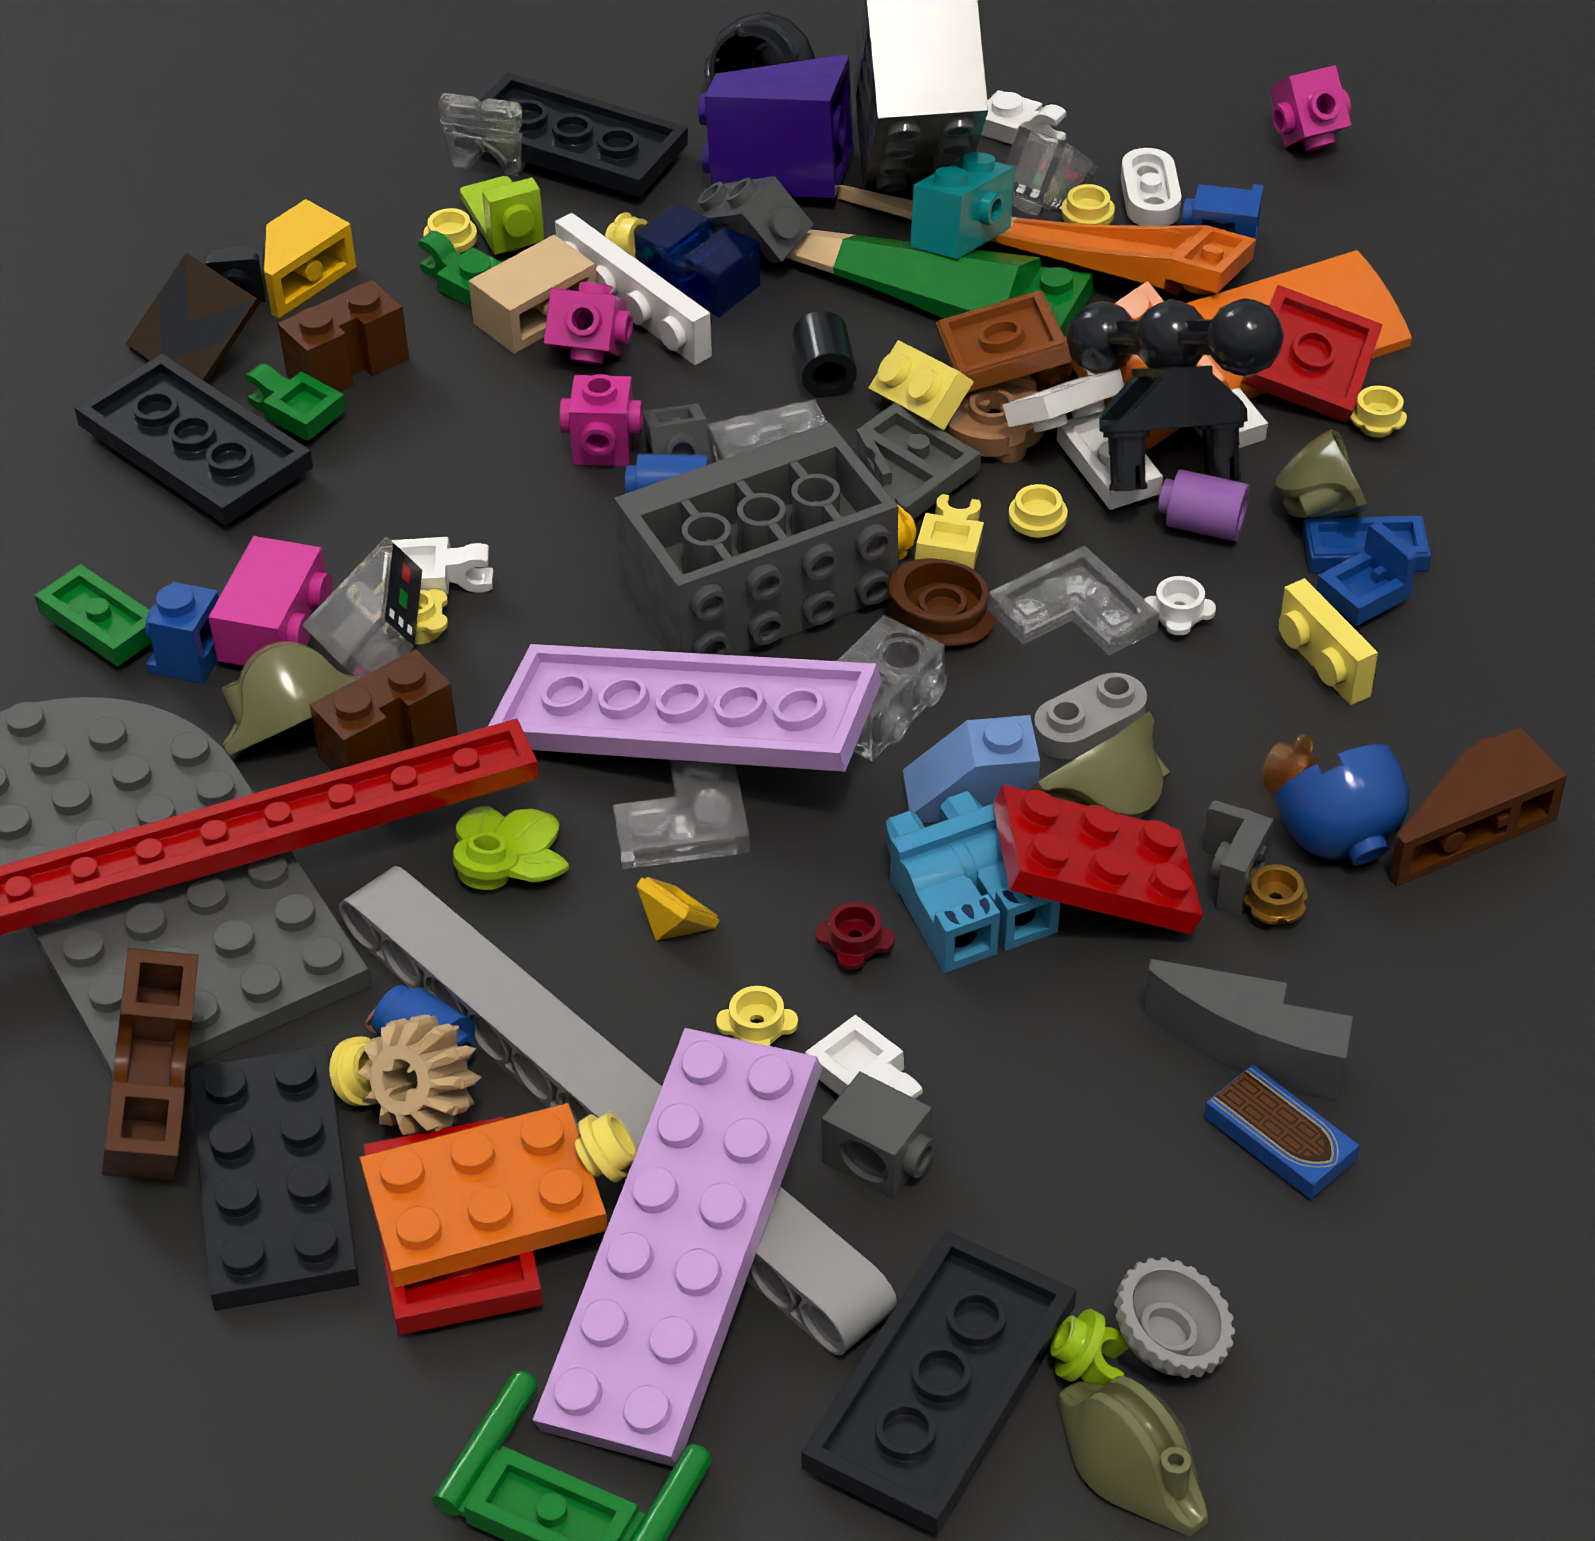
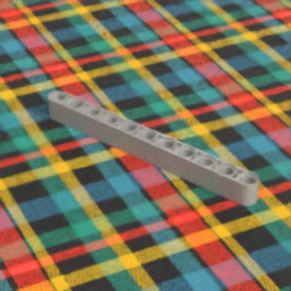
[339,866,898,1356]

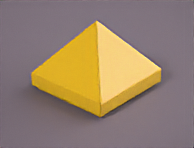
[636,877,720,941]

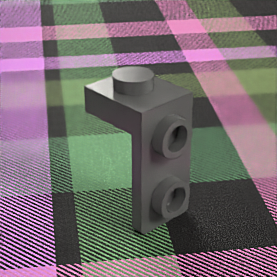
[688,176,814,263]

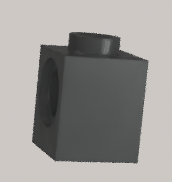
[822,1071,936,1198]

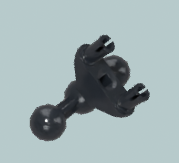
[1066,298,1284,491]

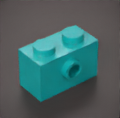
[910,152,1015,259]

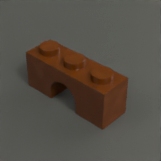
[102,948,199,1181]

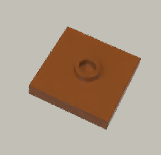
[936,290,1072,393]

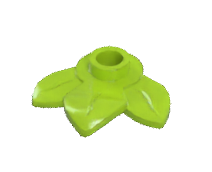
[452,806,569,890]

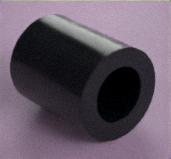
[792,311,857,397]

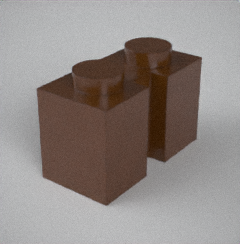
[278,280,409,392]
[310,649,458,771]

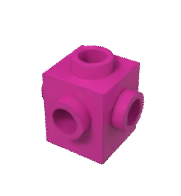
[1269,65,1352,152]
[544,282,633,365]
[560,374,643,466]

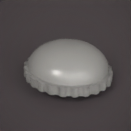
[1114,1257,1235,1378]

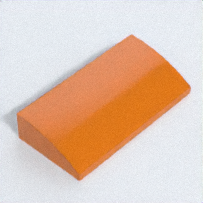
[1187,250,1412,399]

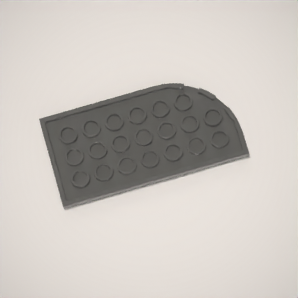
[0,697,371,1079]

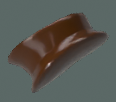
[888,558,995,646]

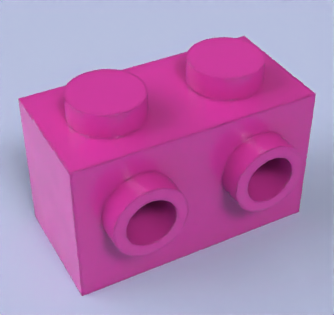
[208,536,333,666]

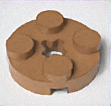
[944,375,1046,463]

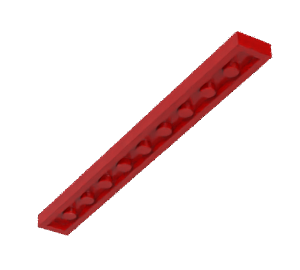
[0,718,539,935]

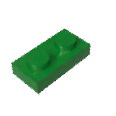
[34,564,152,667]

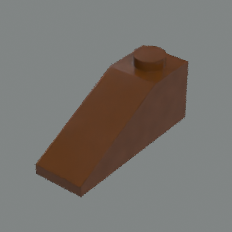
[1389,726,1567,887]

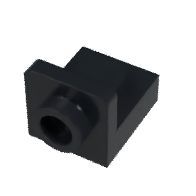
[204,245,266,302]

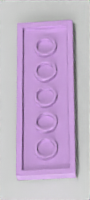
[488,644,882,772]
[533,1028,822,1467]

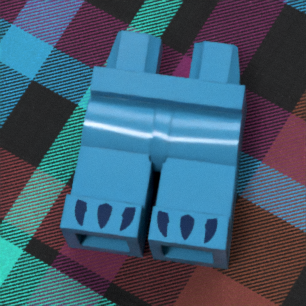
[885,791,1061,974]

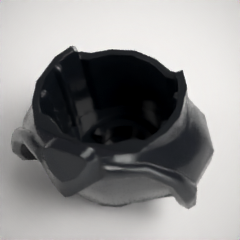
[703,12,816,90]

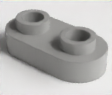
[1034,673,1147,760]

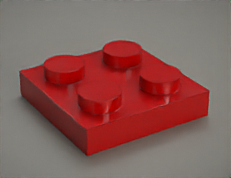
[1241,285,1383,423]

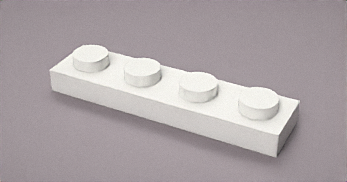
[555,213,712,365]

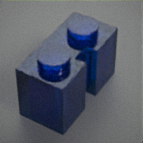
[634,202,760,317]

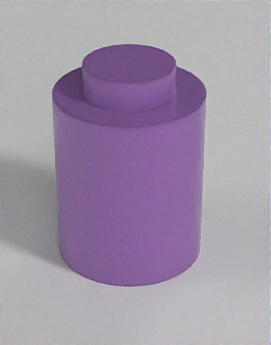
[1158,469,1250,542]

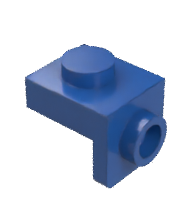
[1316,522,1418,626]

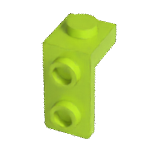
[460,176,544,255]

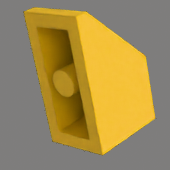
[264,199,357,319]

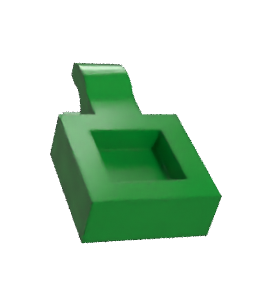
[418,231,502,308]
[245,363,345,441]

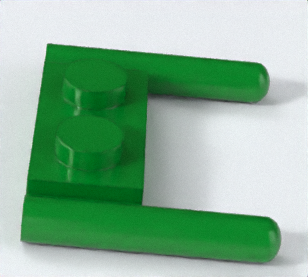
[432,1370,712,1541]

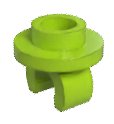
[1050,1309,1129,1385]

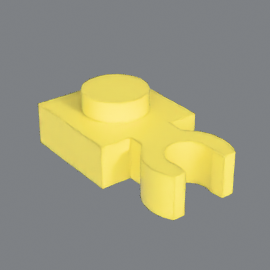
[915,494,984,570]

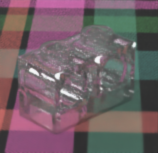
[837,615,947,761]

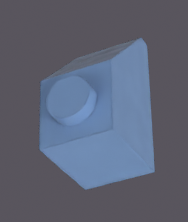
[902,715,1040,824]

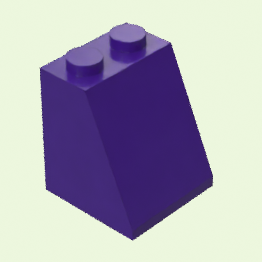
[698,55,854,198]

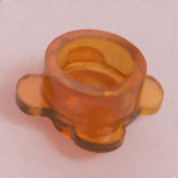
[1263,734,1320,793]

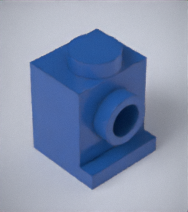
[1181,184,1264,256]
[145,581,219,684]

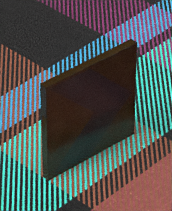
[125,253,261,383]

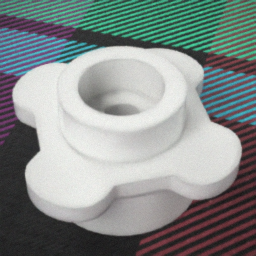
[1143,576,1216,635]

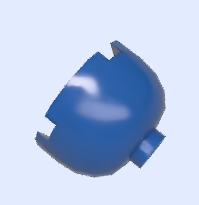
[1274,744,1410,865]

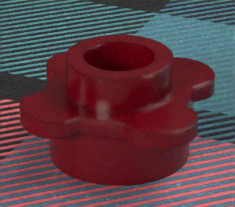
[815,902,895,970]

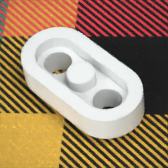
[1121,148,1181,226]

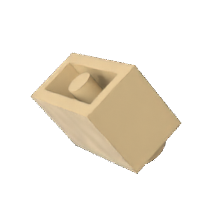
[468,235,597,354]

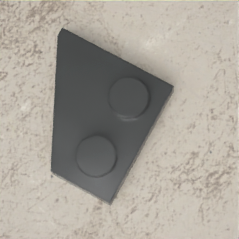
[857,402,981,520]

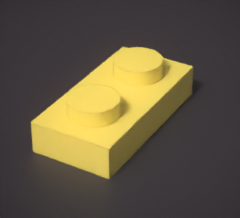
[868,340,974,431]
[1279,578,1378,705]

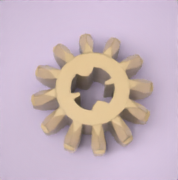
[357,1014,482,1135]

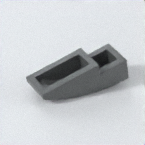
[1144,959,1353,1102]

